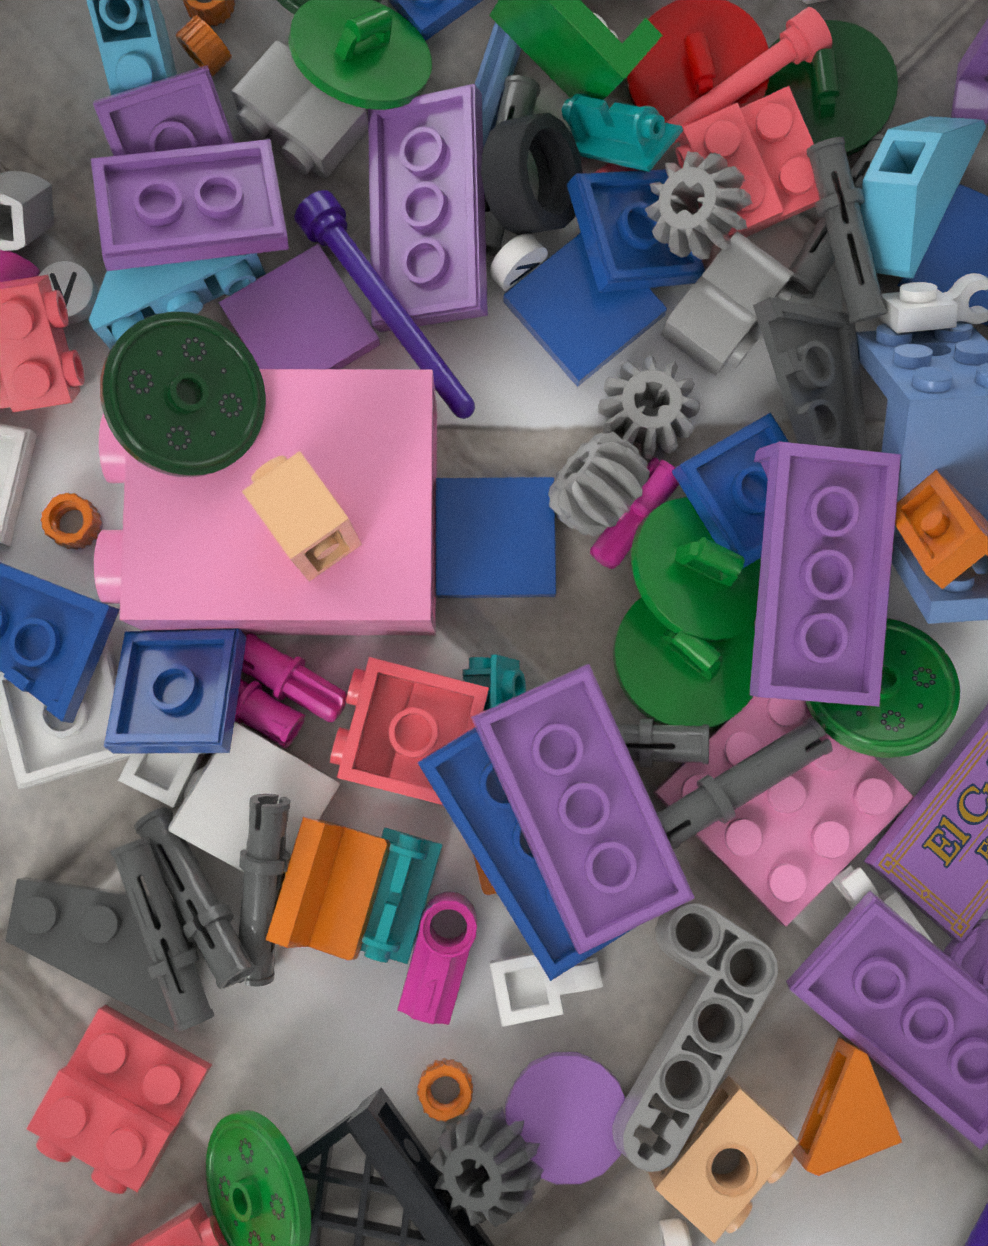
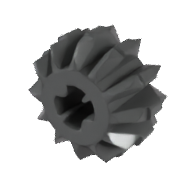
[430,1107,544,1227]

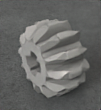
[645,151,752,259]
[598,354,700,460]
[548,432,650,536]

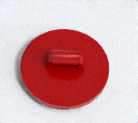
[627,0,770,142]

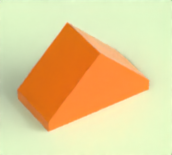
[792,1037,902,1176]

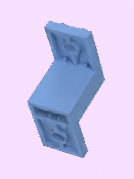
[856,321,988,624]

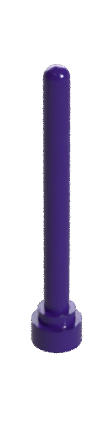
[294,190,475,419]

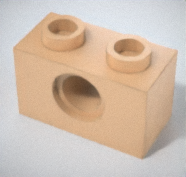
[242,451,362,582]
[648,1075,799,1244]

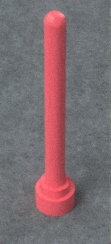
[594,7,833,173]

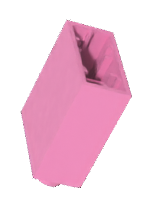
[94,369,437,636]

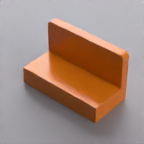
[895,470,988,589]
[266,817,391,960]

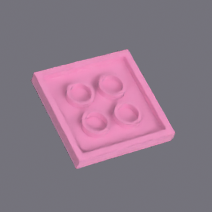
[653,696,914,926]

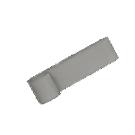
[612,904,778,1172]

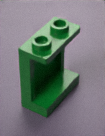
[489,0,663,100]

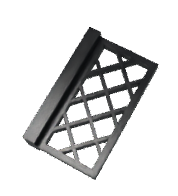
[295,1087,494,1246]

